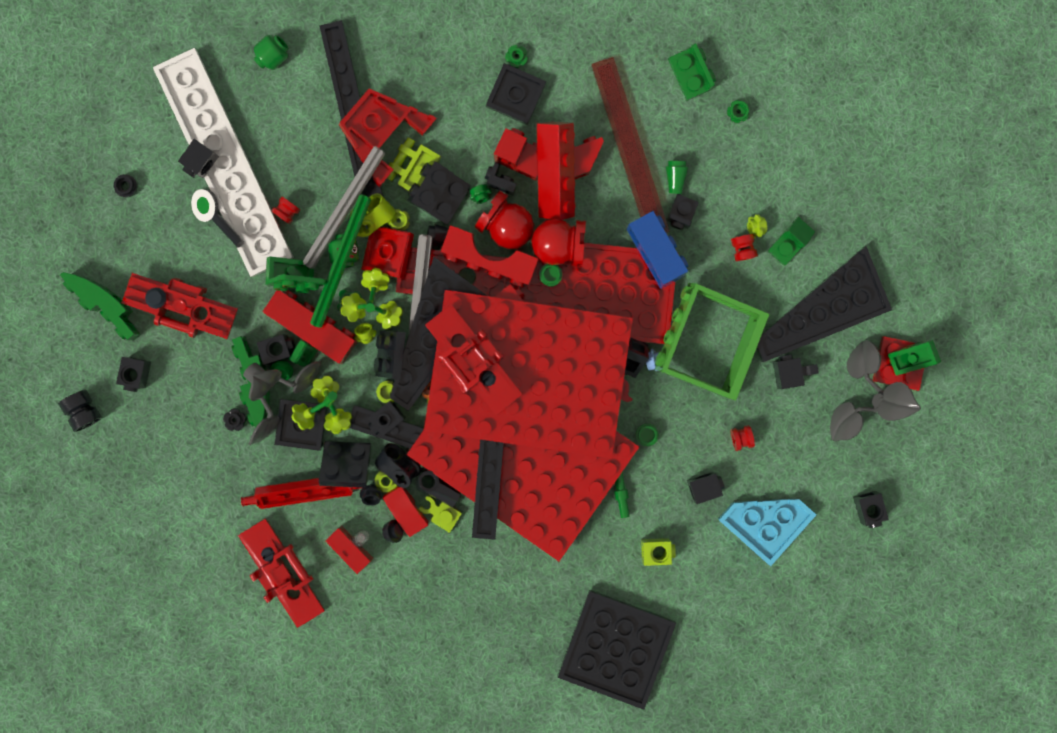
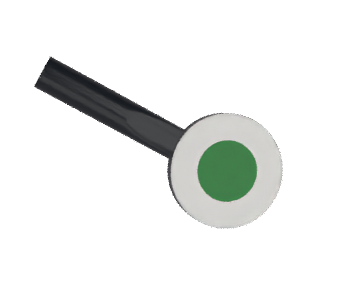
[191,189,244,248]

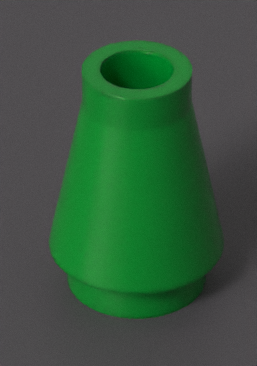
[665,161,688,194]

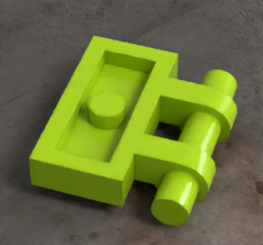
[387,137,441,191]

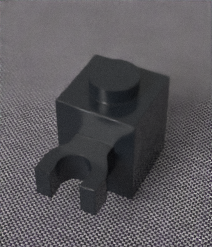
[773,354,819,389]

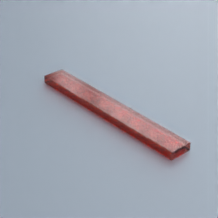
[591,57,670,234]

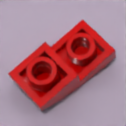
[383,486,428,537]

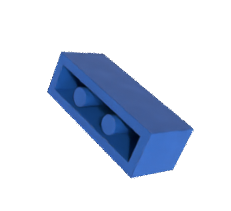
[627,211,688,289]

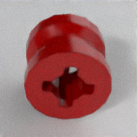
[271,196,301,224]
[730,425,755,451]

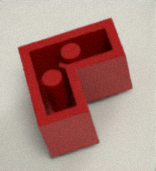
[494,128,538,181]

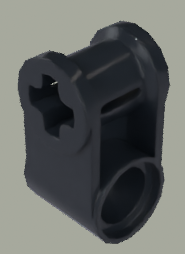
[375,443,421,488]

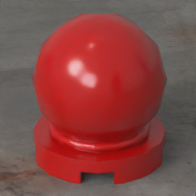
[475,191,535,249]
[531,219,586,268]

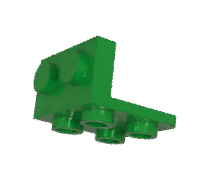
[265,256,326,293]

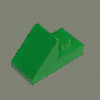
[768,217,815,266]
[888,340,941,376]

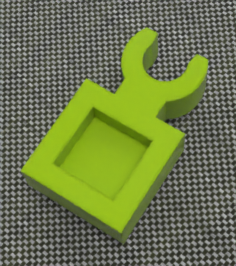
[419,496,462,533]

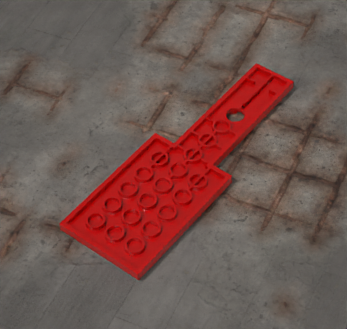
[396,243,675,344]

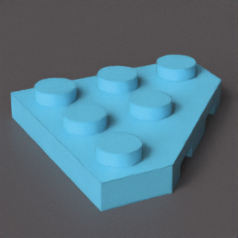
[718,498,816,566]

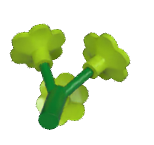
[340,268,403,330]
[291,375,352,434]

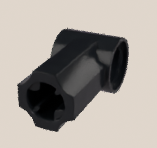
[415,471,461,508]

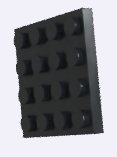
[557,590,676,710]

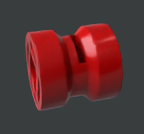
[731,234,758,262]

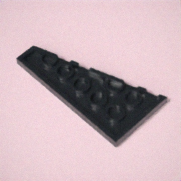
[757,246,892,362]
[389,256,487,411]

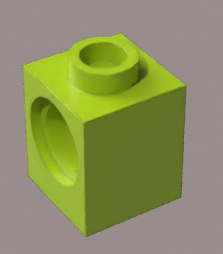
[641,538,676,566]

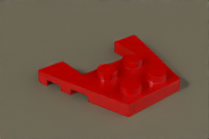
[339,88,437,187]

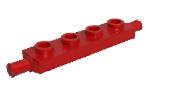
[241,478,363,509]

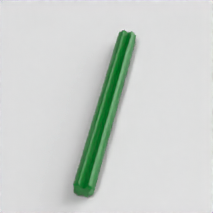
[310,194,371,328]

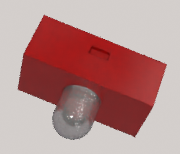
[325,525,373,574]

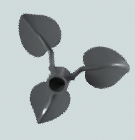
[830,340,921,442]
[243,359,322,446]

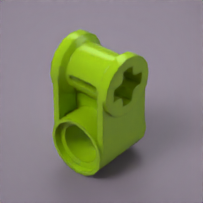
[349,193,395,237]

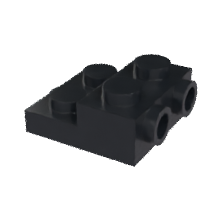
[407,161,471,225]

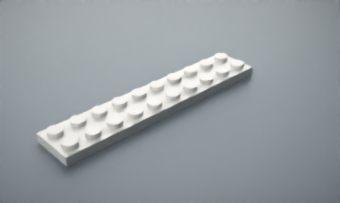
[153,48,294,277]

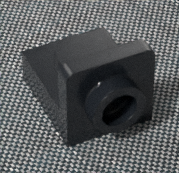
[485,161,517,196]
[667,194,699,230]

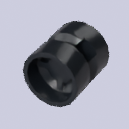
[58,390,102,432]

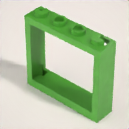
[655,283,769,401]

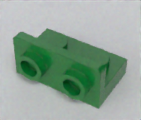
[668,43,716,101]

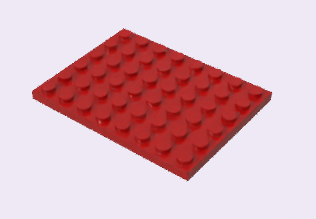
[424,290,633,459]
[407,430,639,562]

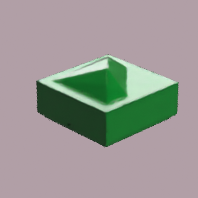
[289,339,318,367]

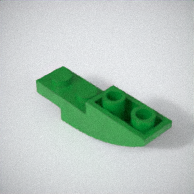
[60,272,141,340]
[232,336,270,428]

